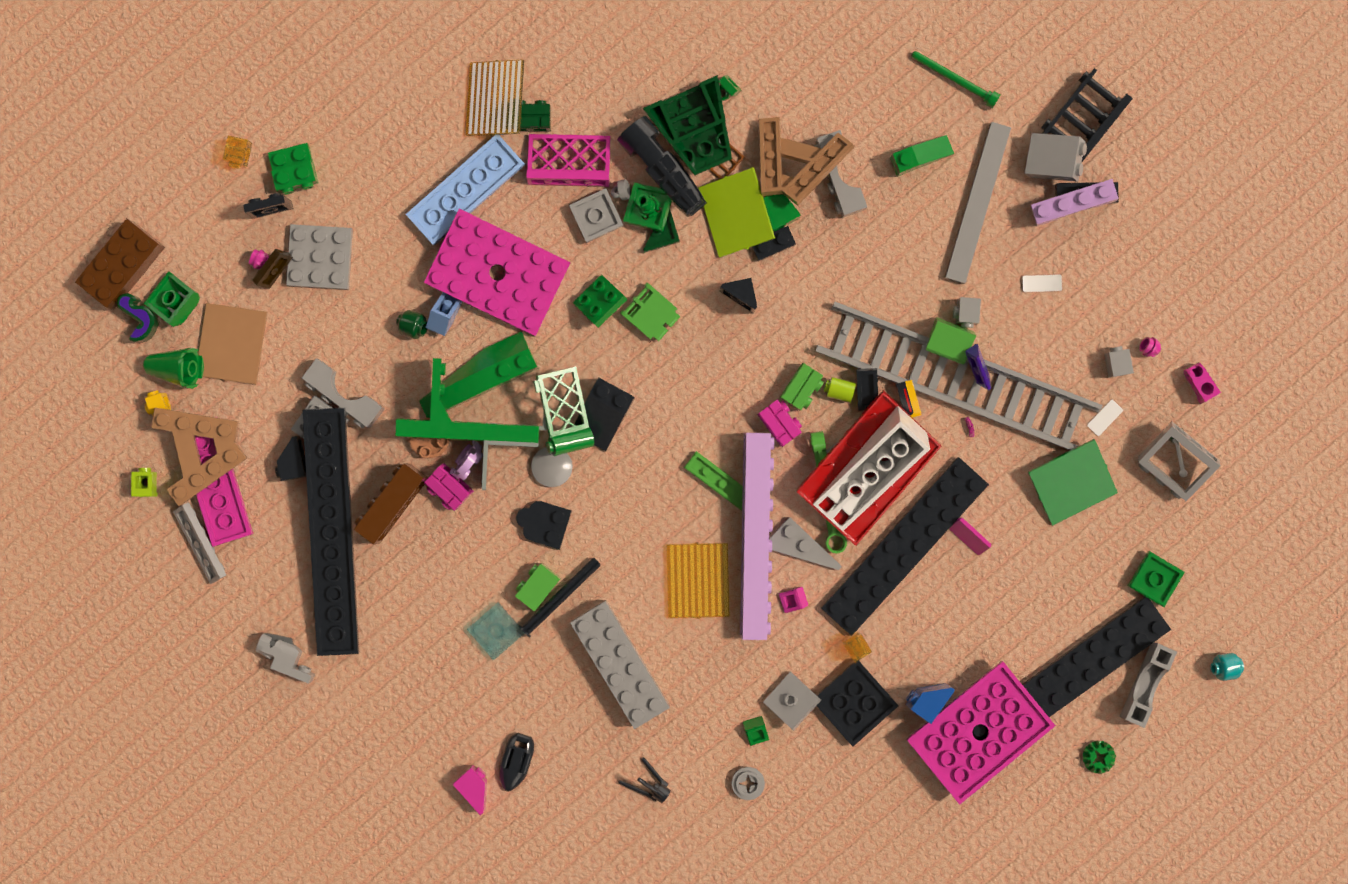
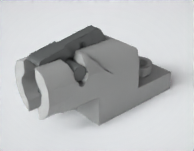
[256,633,315,684]

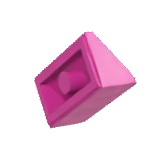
[949,517,992,555]

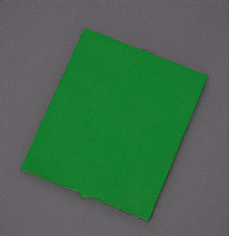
[1028,439,1118,526]

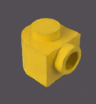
[145,390,171,416]

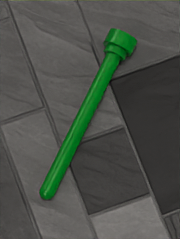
[911,51,1001,109]

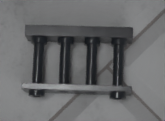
[1041,68,1133,162]

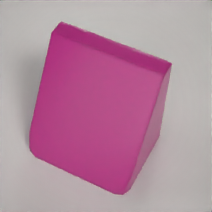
[779,587,808,613]

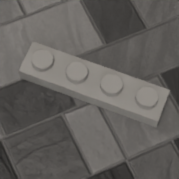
[173,502,226,584]

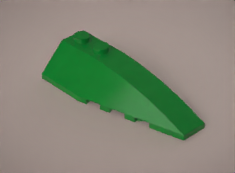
[419,331,539,418]

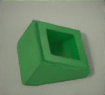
[743,716,770,746]

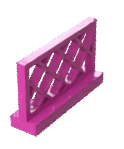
[527,134,611,187]

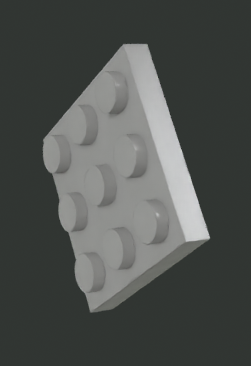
[286,224,353,290]

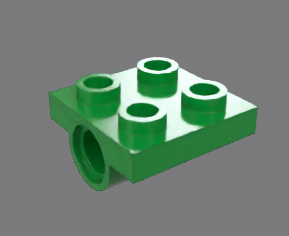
[572,274,628,328]

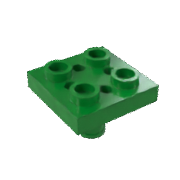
[623,182,672,232]

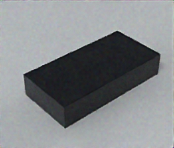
[856,368,878,411]

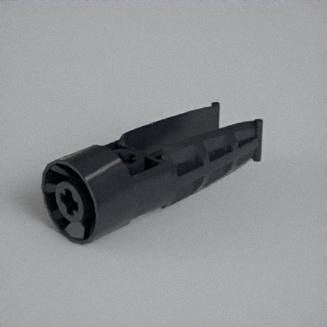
[617,116,707,216]

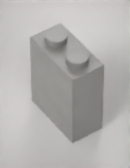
[1025,133,1087,182]

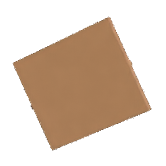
[198,303,268,385]

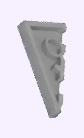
[769,517,842,570]

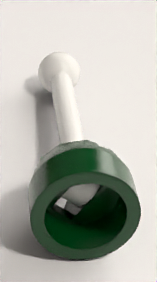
[1168,428,1188,477]

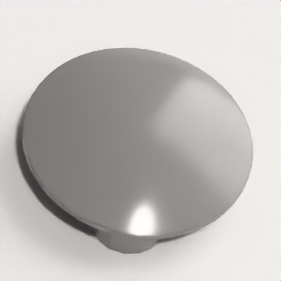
[532,447,573,487]

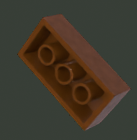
[75,218,165,310]
[354,463,428,545]

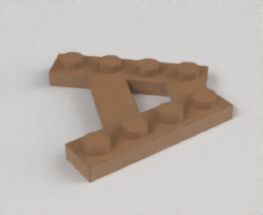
[759,117,854,206]
[152,408,248,506]

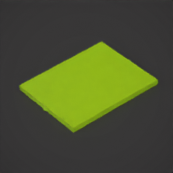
[698,167,775,258]

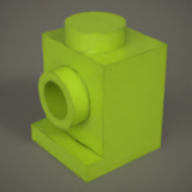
[131,468,158,497]

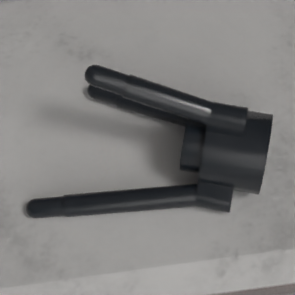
[618,758,671,804]

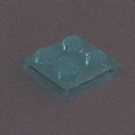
[467,602,525,660]

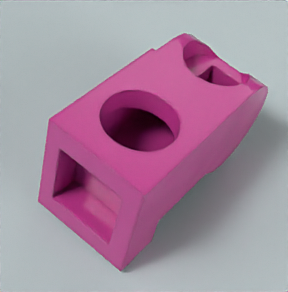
[1184,362,1221,405]

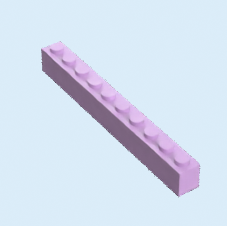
[740,433,774,640]

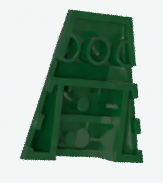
[643,75,732,176]

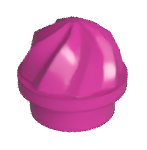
[249,249,269,269]
[1139,337,1161,357]

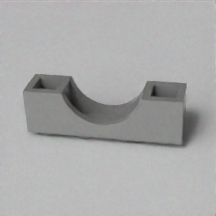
[814,130,867,218]
[302,358,385,428]
[1119,642,1177,728]

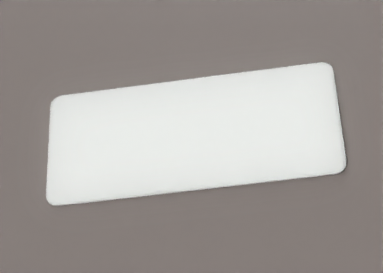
[1087,400,1123,436]

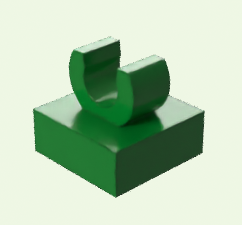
[719,75,742,101]

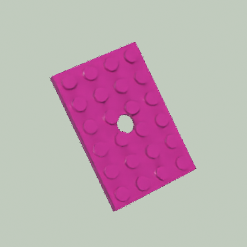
[424,208,571,336]
[906,661,1056,805]

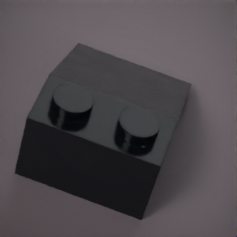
[574,377,635,451]

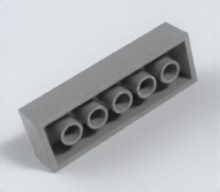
[570,600,670,729]

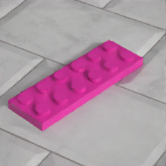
[195,417,253,547]

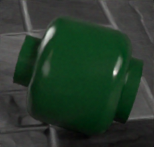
[396,310,428,339]

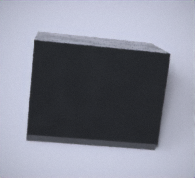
[719,278,757,313]

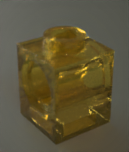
[223,135,253,169]
[842,633,872,663]

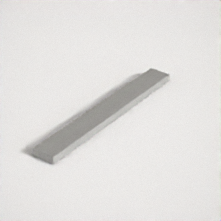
[945,122,1011,284]

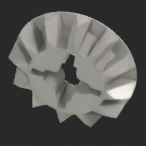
[732,767,765,800]

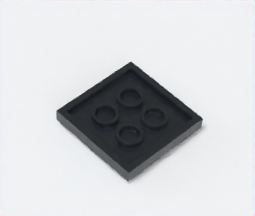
[816,659,899,747]

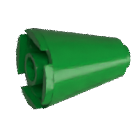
[143,348,204,389]

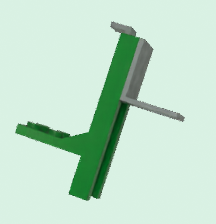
[395,358,547,490]

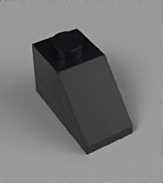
[275,436,306,481]

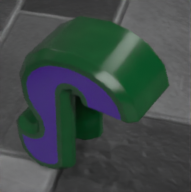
[116,293,159,343]

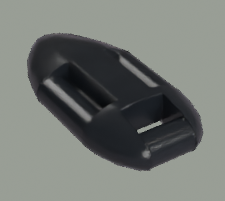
[499,732,534,792]

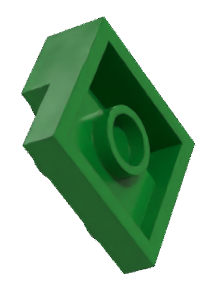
[268,143,319,195]

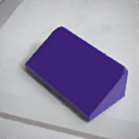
[965,344,991,390]

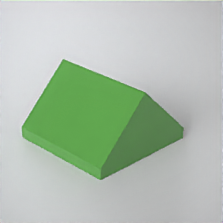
[926,317,976,365]

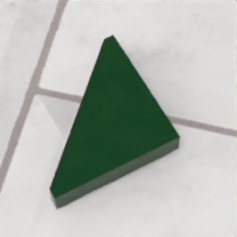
[643,210,680,253]

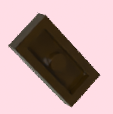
[252,249,293,289]

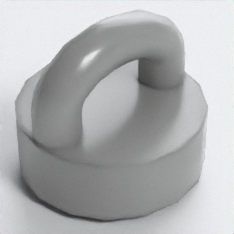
[611,179,631,201]

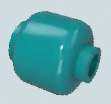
[1211,653,1244,681]

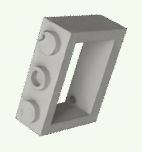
[1138,421,1221,501]

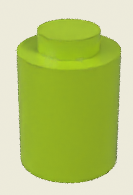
[824,377,856,403]

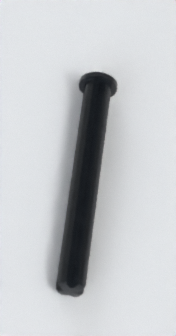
[519,558,601,638]

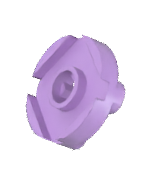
[450,440,483,480]

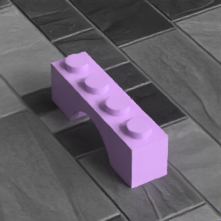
[1031,179,1118,226]

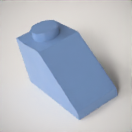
[426,292,462,336]

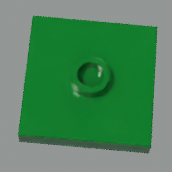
[1127,551,1185,607]

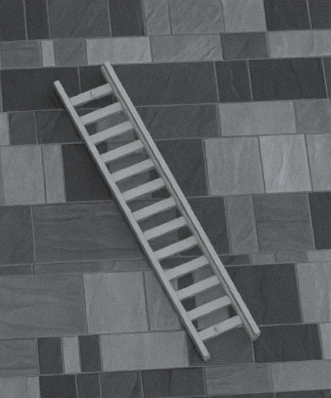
[815,302,1103,450]

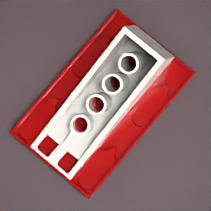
[797,390,942,546]

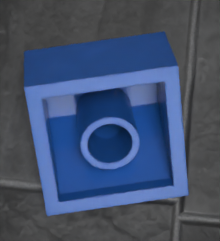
[905,683,955,724]

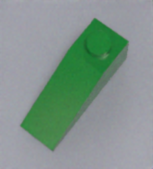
[890,135,954,177]

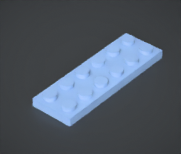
[406,133,525,246]

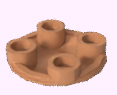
[409,418,450,458]

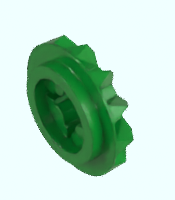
[1083,741,1116,774]

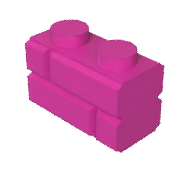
[757,399,802,447]
[424,463,474,511]

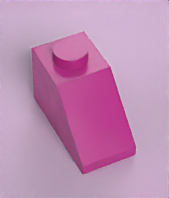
[453,765,487,815]

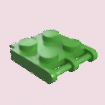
[620,282,680,341]

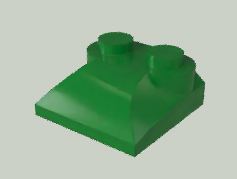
[144,271,200,327]

